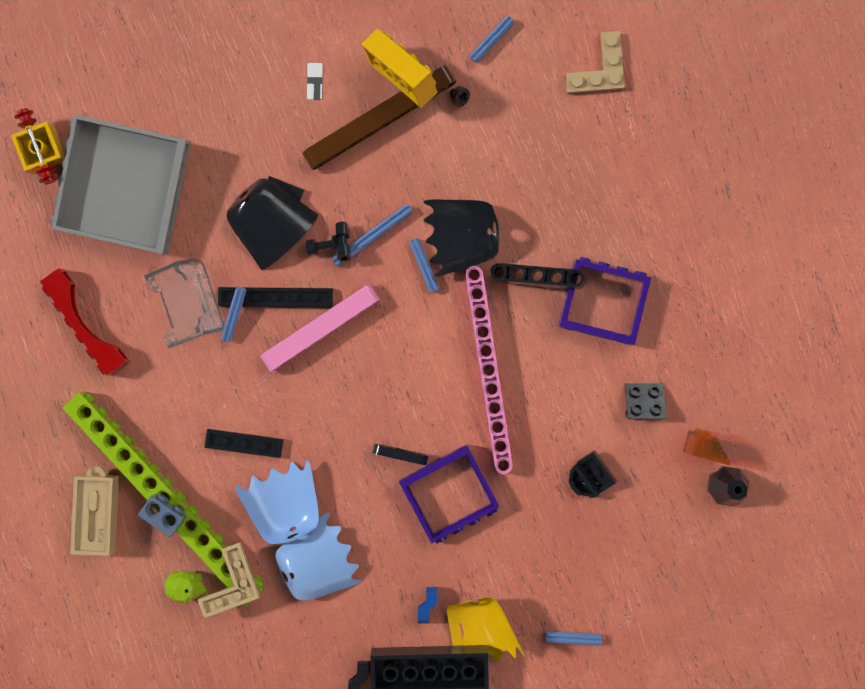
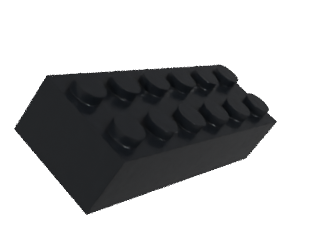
[370,645,489,689]

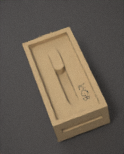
[70,466,119,556]

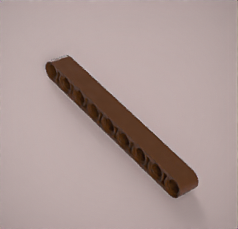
[302,65,457,170]

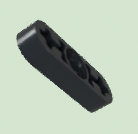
[372,443,428,465]

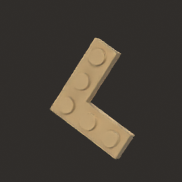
[565,31,625,94]
[198,542,260,618]

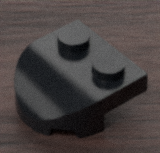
[569,450,617,498]

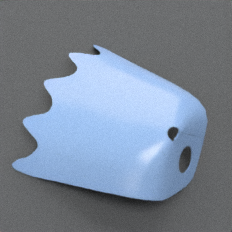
[235,459,319,544]
[275,513,362,601]

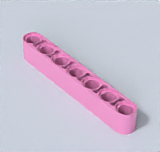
[260,284,381,373]

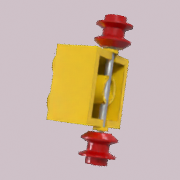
[11,108,66,185]

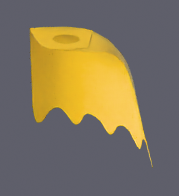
[447,597,525,662]

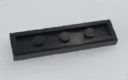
[205,429,284,458]

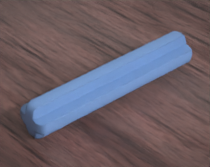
[470,16,514,63]
[409,238,439,293]
[221,287,246,342]
[545,631,602,646]

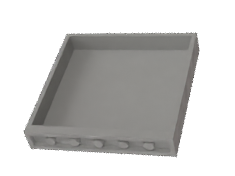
[51,114,191,254]

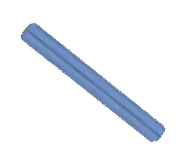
[332,204,413,267]

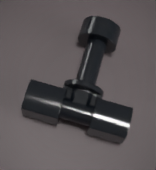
[306,221,351,262]

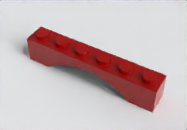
[40,268,130,376]

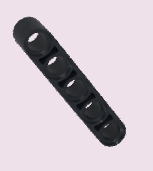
[490,263,586,289]

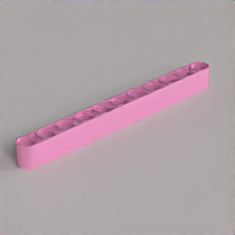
[465,266,513,474]

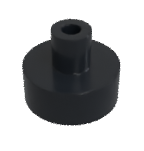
[450,86,470,107]

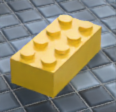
[361,28,438,108]

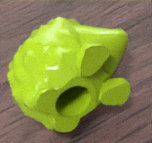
[164,569,207,605]

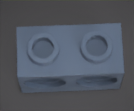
[138,494,187,538]

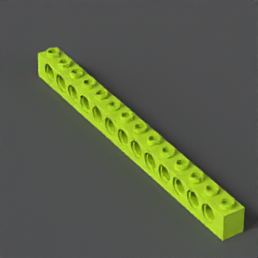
[62,391,265,607]

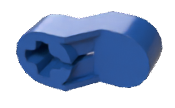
[418,587,437,624]

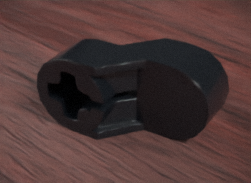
[348,661,369,689]

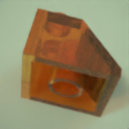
[683,428,730,465]

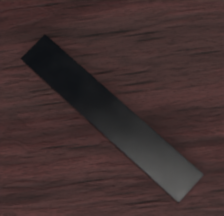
[218,287,333,308]

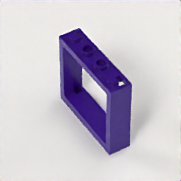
[558,257,651,345]
[399,444,500,544]

